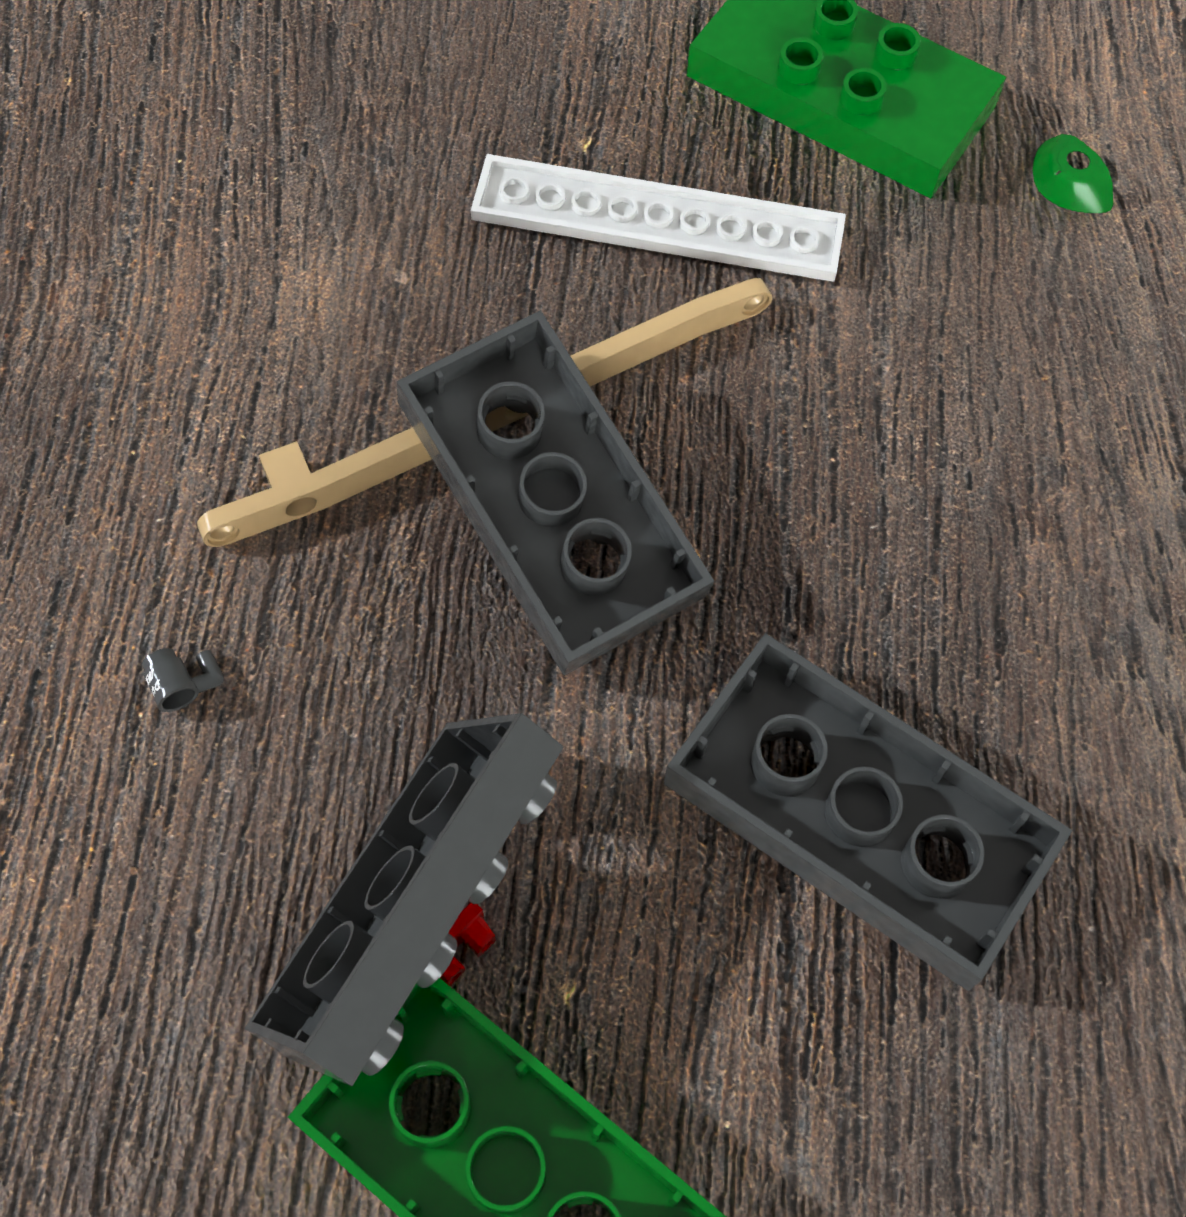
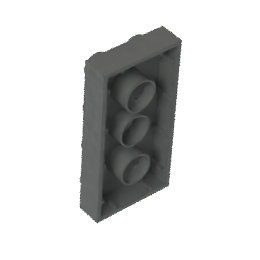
[397,310,715,676]
[664,633,1073,992]
[244,713,564,1086]

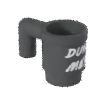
[142,648,224,712]

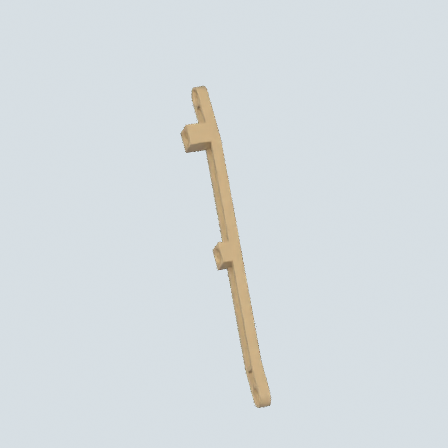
[197,278,772,547]

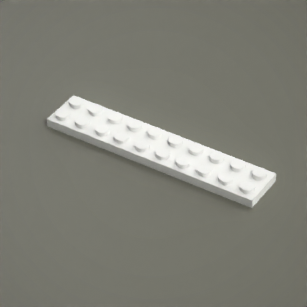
[470,154,846,282]

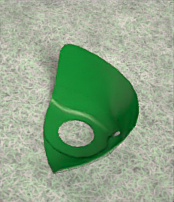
[1032,134,1113,213]

